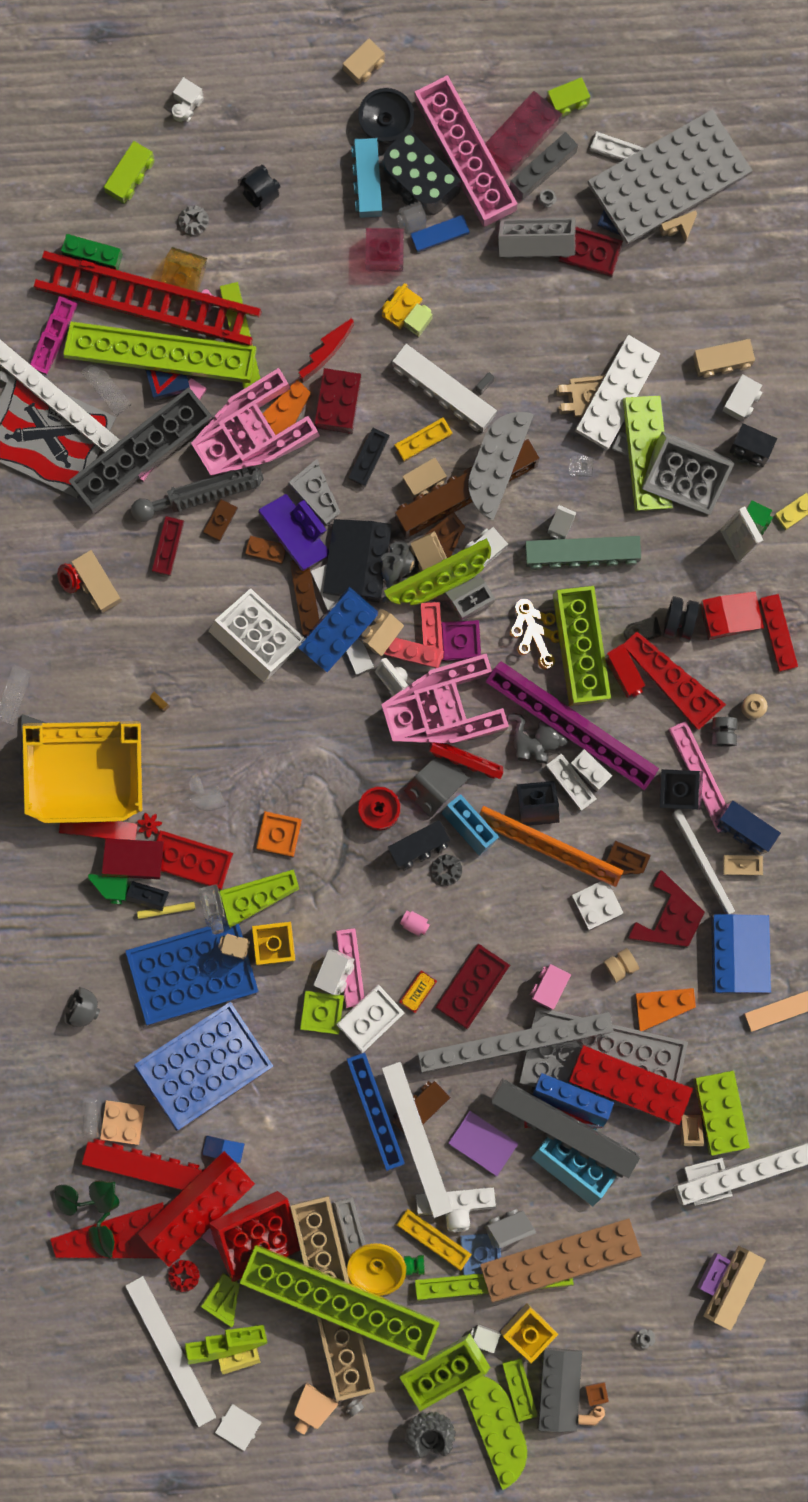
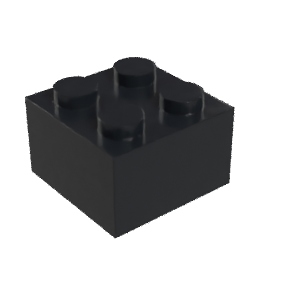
[729,423,778,467]
[660,769,703,810]

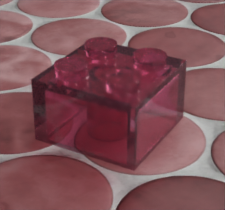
[366,228,404,272]

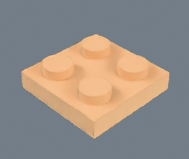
[100,1100,145,1145]

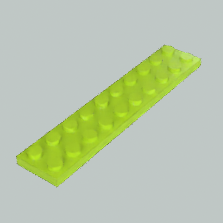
[63,321,257,383]

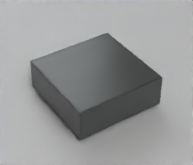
[476,372,494,394]

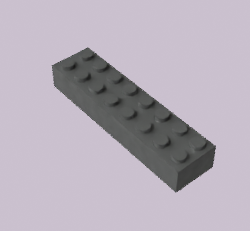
[69,387,213,514]

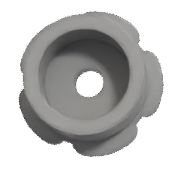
[538,189,557,207]
[636,1329,655,1349]
[346,1399,364,1417]

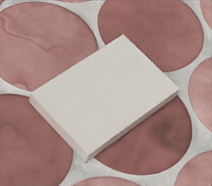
[336,985,404,1053]

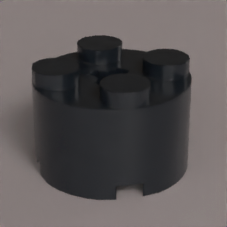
[238,164,281,211]

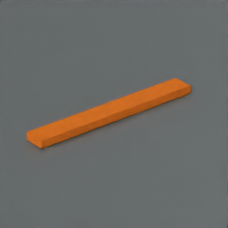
[479,806,624,887]

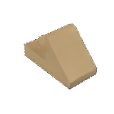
[660,210,697,242]

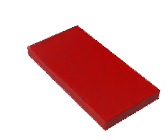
[157,830,234,890]

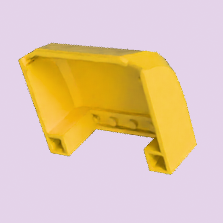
[23,721,142,823]

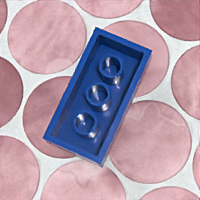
[298,587,378,672]

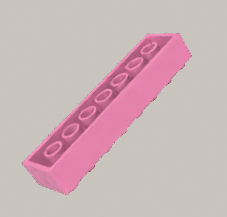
[414,75,518,228]

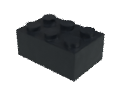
[388,820,450,871]

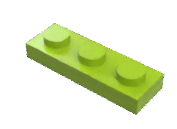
[502,1358,538,1422]

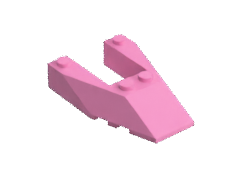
[191,368,320,476]
[381,653,509,743]

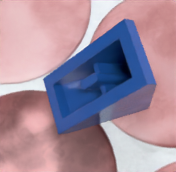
[202,1135,245,1163]

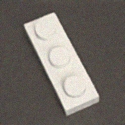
[546,753,596,811]

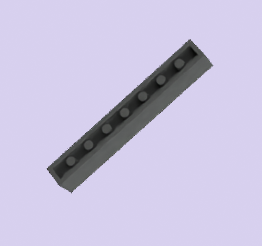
[491,1078,640,1178]

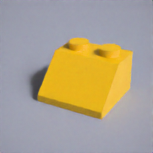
[500,1303,559,1363]

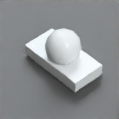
[375,658,408,695]

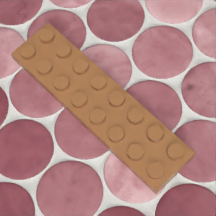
[480,1218,642,1303]

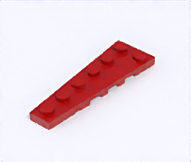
[623,632,726,730]

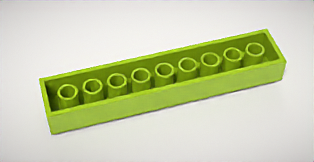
[240,1245,440,1361]

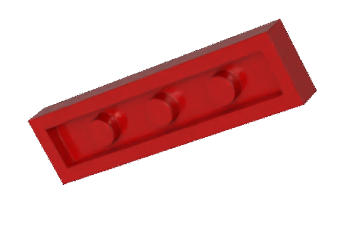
[759,594,798,672]
[430,742,504,779]

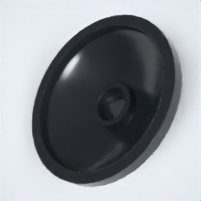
[358,88,414,143]

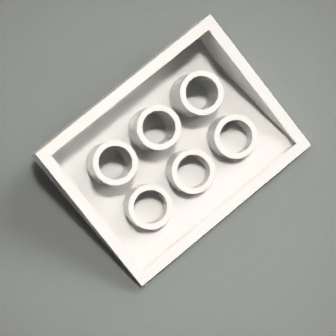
[209,588,304,682]

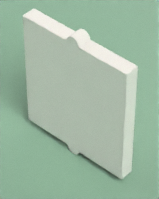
[215,1404,262,1451]

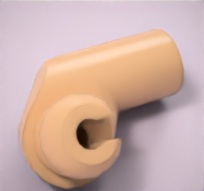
[578,1406,605,1426]

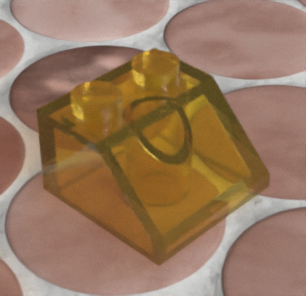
[161,247,208,292]

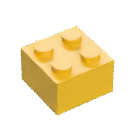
[252,922,296,966]

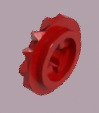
[58,563,81,593]
[168,1260,200,1292]

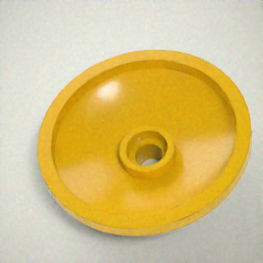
[347,1243,406,1296]

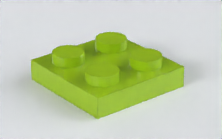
[300,991,344,1034]

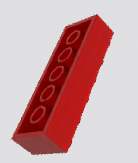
[568,1045,693,1125]
[138,1151,255,1267]

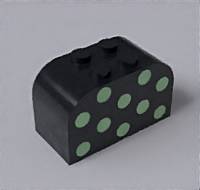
[384,129,461,216]

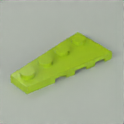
[220,869,299,928]

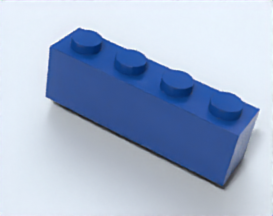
[532,1073,614,1127]

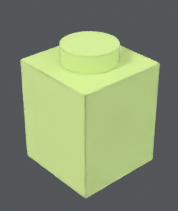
[404,303,433,337]

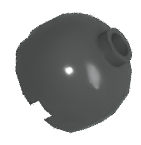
[64,987,100,1027]

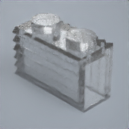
[396,201,427,236]

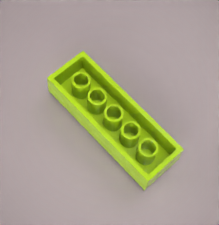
[552,586,611,706]

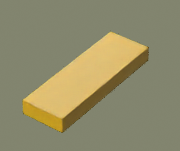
[394,417,453,462]

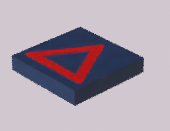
[145,369,190,401]

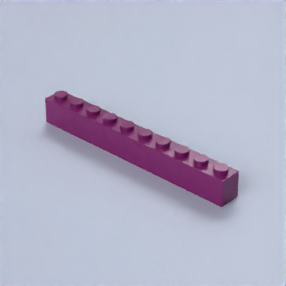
[486,661,659,790]

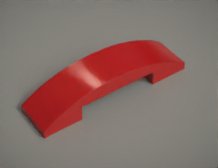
[59,821,138,840]

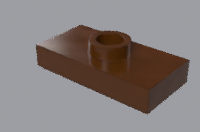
[203,499,238,542]

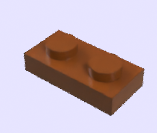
[245,536,286,564]

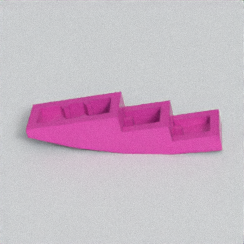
[30,296,78,374]

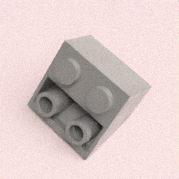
[445,574,495,621]

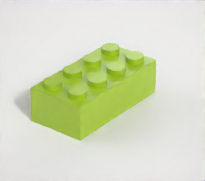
[693,1071,750,1156]
[400,1333,491,1411]

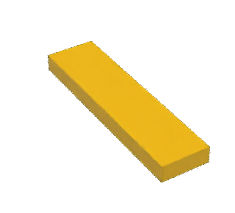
[397,1209,472,1271]

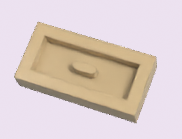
[723,855,763,876]

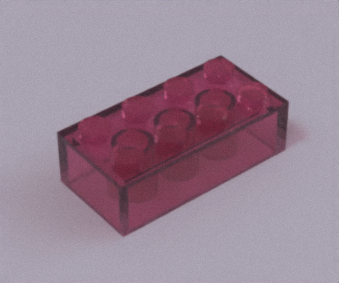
[485,91,562,176]

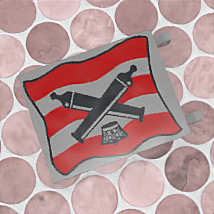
[0,371,116,498]

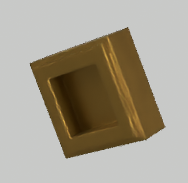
[150,692,169,712]

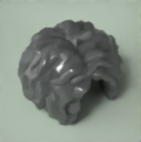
[404,1412,456,1458]

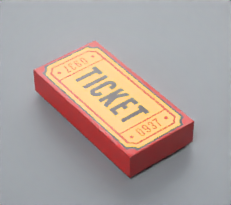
[400,970,437,1013]

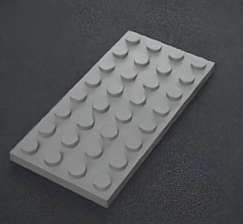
[587,109,753,245]
[519,1007,688,1112]

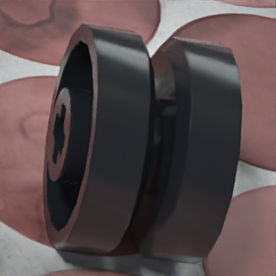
[663,596,699,643]

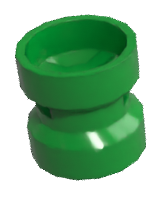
[404,1255,425,1276]

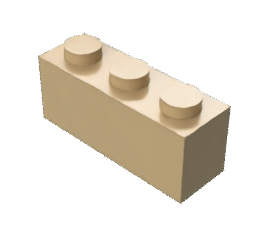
[693,339,755,378]
[72,550,122,613]

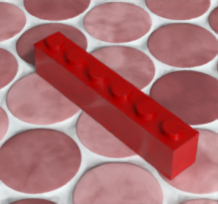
[82,1138,203,1190]

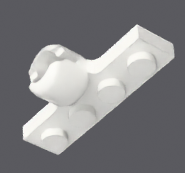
[416,1187,496,1232]

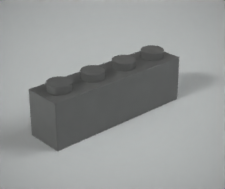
[510,132,578,201]

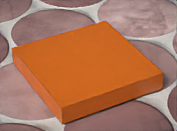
[256,811,302,857]

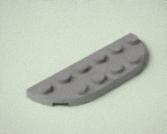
[468,412,534,521]

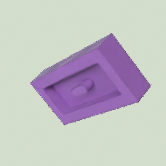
[697,1252,731,1296]

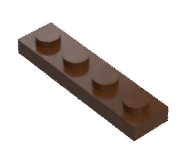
[290,560,320,636]

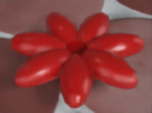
[137,813,162,838]

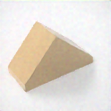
[681,1115,704,1146]

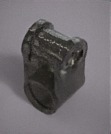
[624,617,662,640]

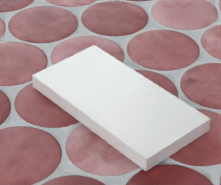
[720,507,763,563]

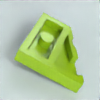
[200,1273,240,1327]

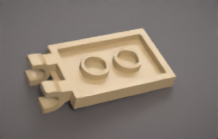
[556,375,605,417]

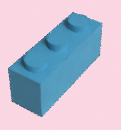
[441,794,499,856]

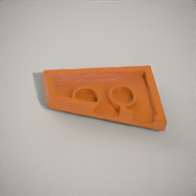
[262,379,311,435]
[636,988,696,1031]

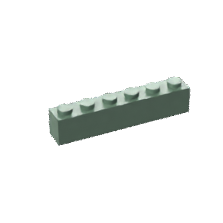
[525,536,641,570]

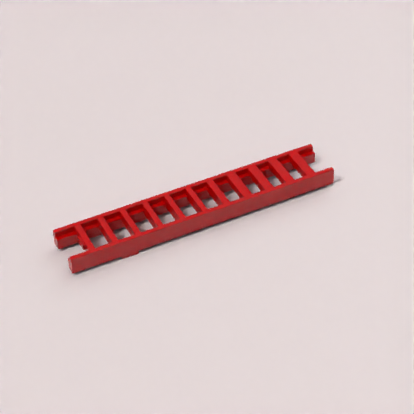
[34,251,262,346]

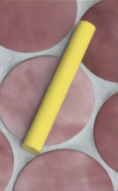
[137,902,196,919]

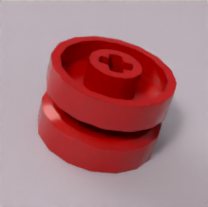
[358,787,401,831]

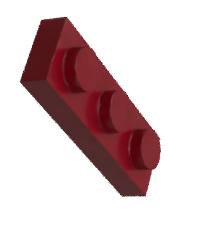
[152,516,185,576]

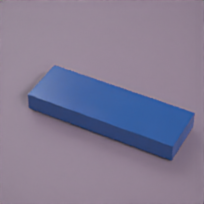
[411,215,470,253]

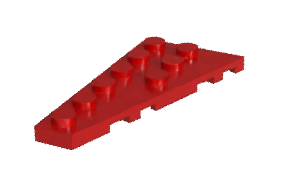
[50,1202,180,1259]

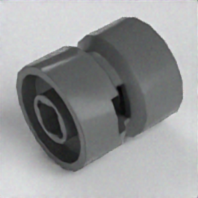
[712,717,737,747]

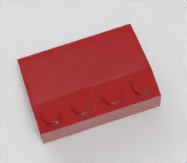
[209,1191,301,1282]

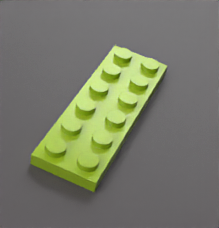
[623,396,673,511]

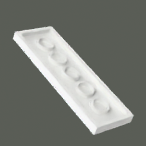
[575,335,660,450]

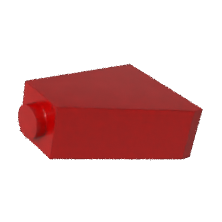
[605,644,645,698]

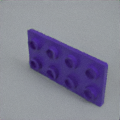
[258,494,329,571]

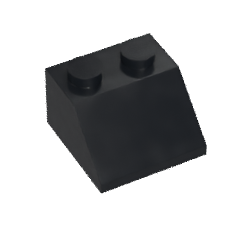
[516,781,560,826]

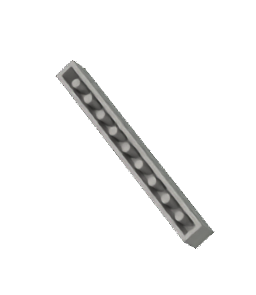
[418,1012,614,1073]

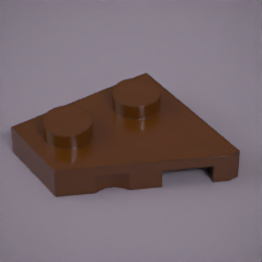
[423,512,465,558]
[606,840,651,875]

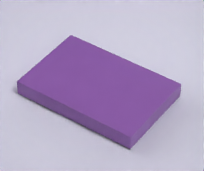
[449,1111,519,1176]

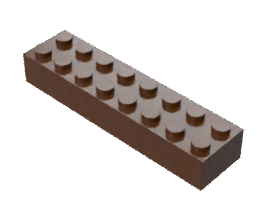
[395,439,540,539]

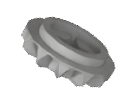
[179,205,209,235]

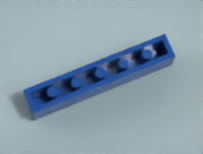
[347,1052,405,1171]

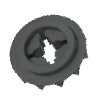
[432,854,462,885]

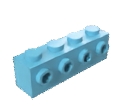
[351,138,382,218]

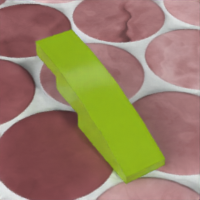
[185,1325,267,1365]

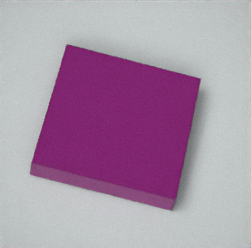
[441,620,481,661]

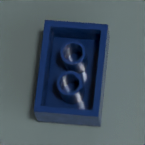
[715,800,781,855]

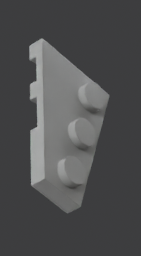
[288,459,340,526]

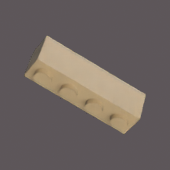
[704,1245,766,1331]

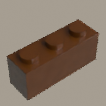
[392,1081,451,1134]

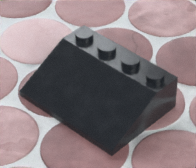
[323,519,392,603]

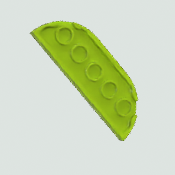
[384,538,491,605]
[463,1376,527,1490]

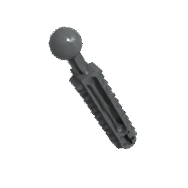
[131,466,264,522]

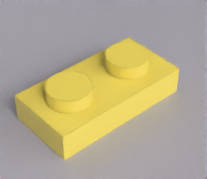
[775,493,808,530]
[218,1348,261,1374]

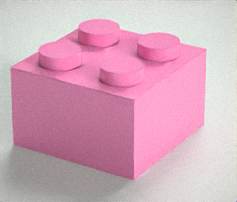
[529,964,571,1010]

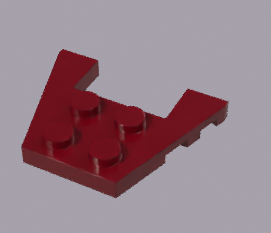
[628,870,705,947]

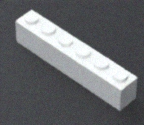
[392,344,497,433]

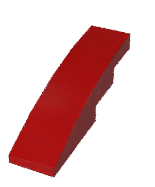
[298,318,354,383]

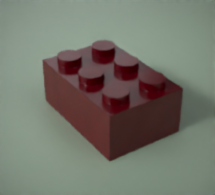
[315,368,361,434]

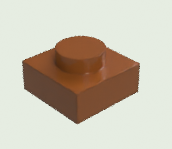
[585,1382,609,1406]

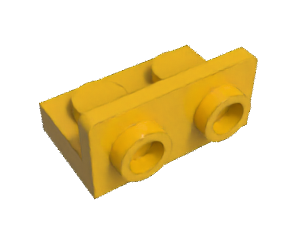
[382,283,423,330]

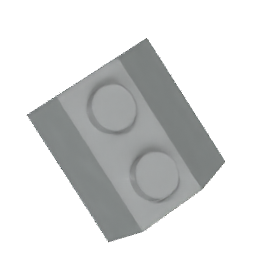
[485,1209,536,1248]

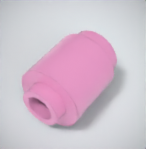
[400,911,429,936]

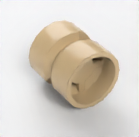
[603,948,639,983]

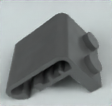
[404,757,469,817]

